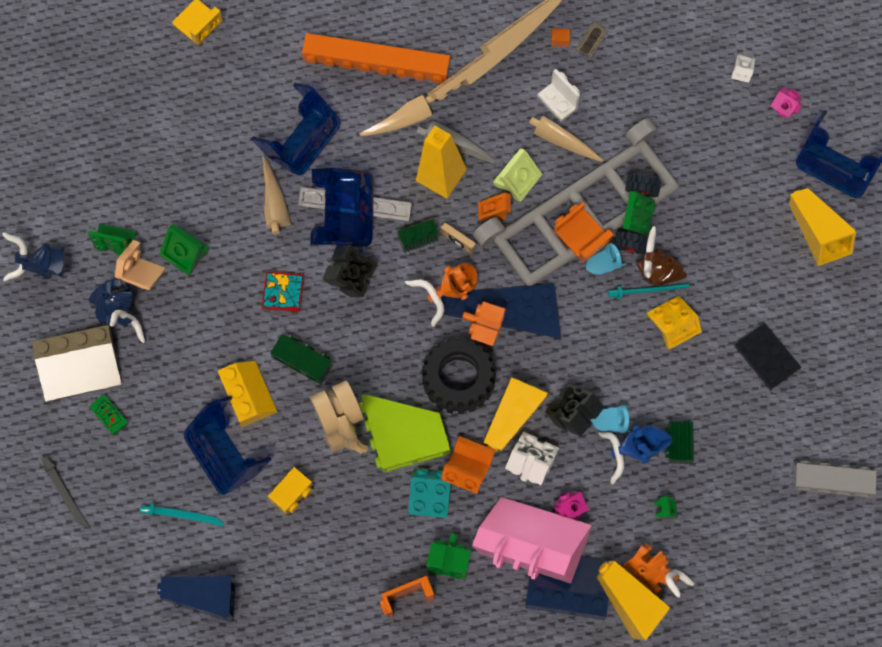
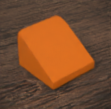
[551,28,570,47]

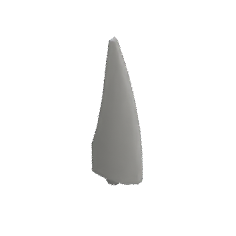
[417,121,495,164]

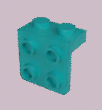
[408,468,451,518]

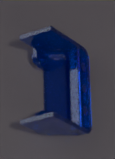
[251,83,341,175]
[796,110,882,198]
[184,395,272,495]

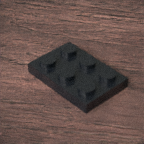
[734,323,801,391]

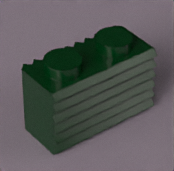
[397,218,439,253]
[664,421,694,464]

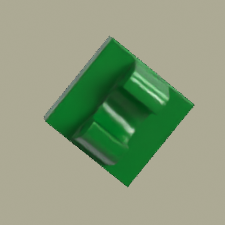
[654,496,678,519]

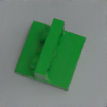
[159,224,210,275]

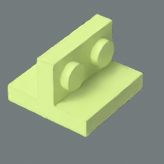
[493,149,542,202]

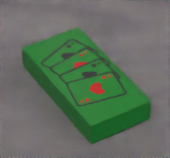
[89,395,129,436]

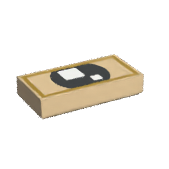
[441,223,476,254]

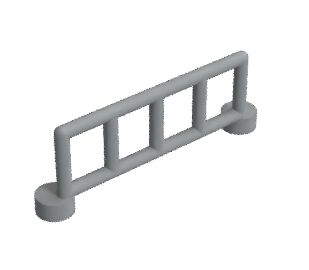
[473,118,679,286]

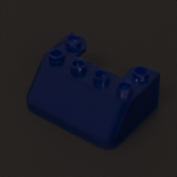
[310,168,374,247]

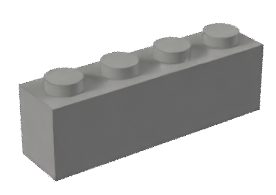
[793,461,876,498]

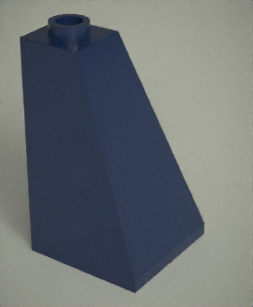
[157,576,236,622]

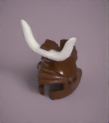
[636,226,687,286]

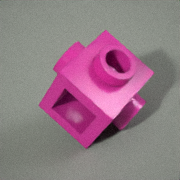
[770,87,803,118]
[554,491,589,520]

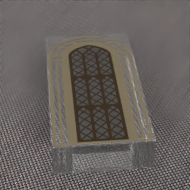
[575,21,609,60]

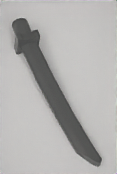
[42,456,89,528]

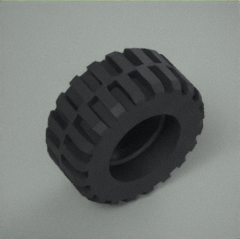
[422,337,496,414]

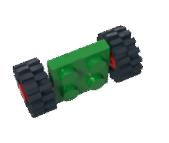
[614,174,661,254]

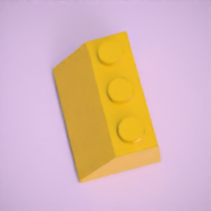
[218,361,277,427]

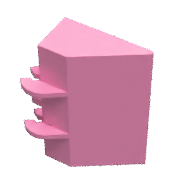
[472,497,592,583]

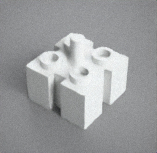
[505,432,559,485]

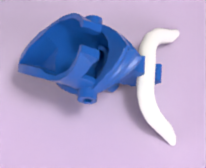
[598,425,673,484]

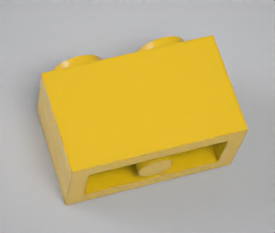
[268,467,313,515]

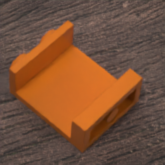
[553,202,614,264]
[440,436,496,494]
[379,576,435,618]

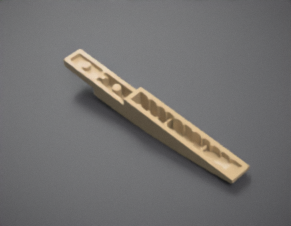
[427,0,562,100]

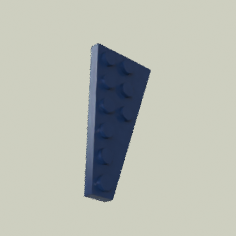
[441,284,561,340]

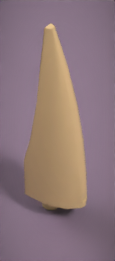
[359,95,435,136]
[529,116,603,162]
[262,157,291,235]

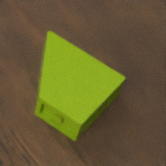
[359,395,450,473]

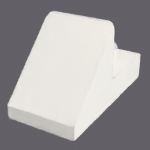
[731,54,755,83]

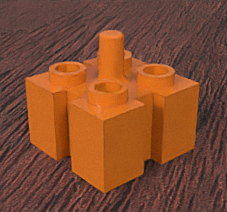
[462,302,507,346]

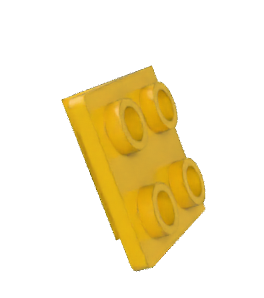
[172,0,223,45]
[647,296,702,350]

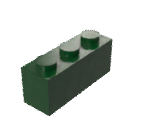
[270,334,333,385]

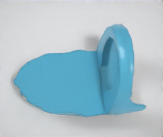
[586,242,626,275]
[591,405,631,434]

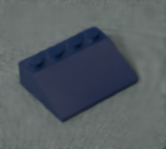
[525,556,612,620]

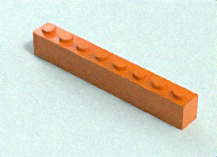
[302,33,450,84]

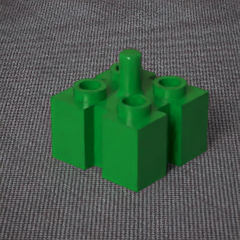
[426,533,471,580]

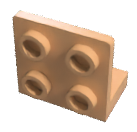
[115,240,165,290]

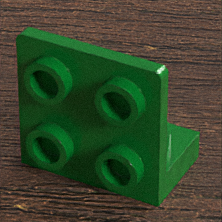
[88,224,137,255]

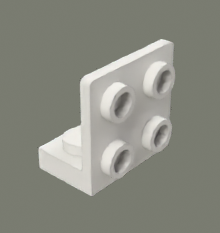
[537,69,580,122]

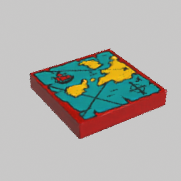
[262,271,304,312]

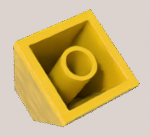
[416,126,467,199]
[789,188,856,266]
[483,377,550,452]
[597,561,670,640]

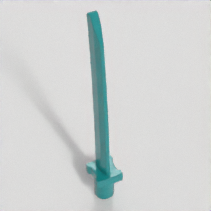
[607,284,690,299]
[140,504,224,527]

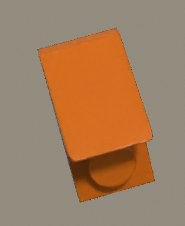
[478,192,511,220]

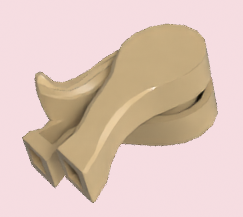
[310,380,368,454]

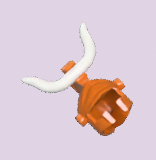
[405,263,478,327]
[622,543,694,597]

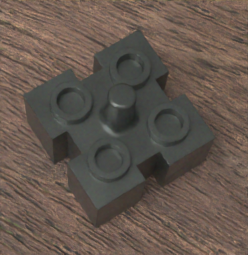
[322,245,377,297]
[545,383,605,437]

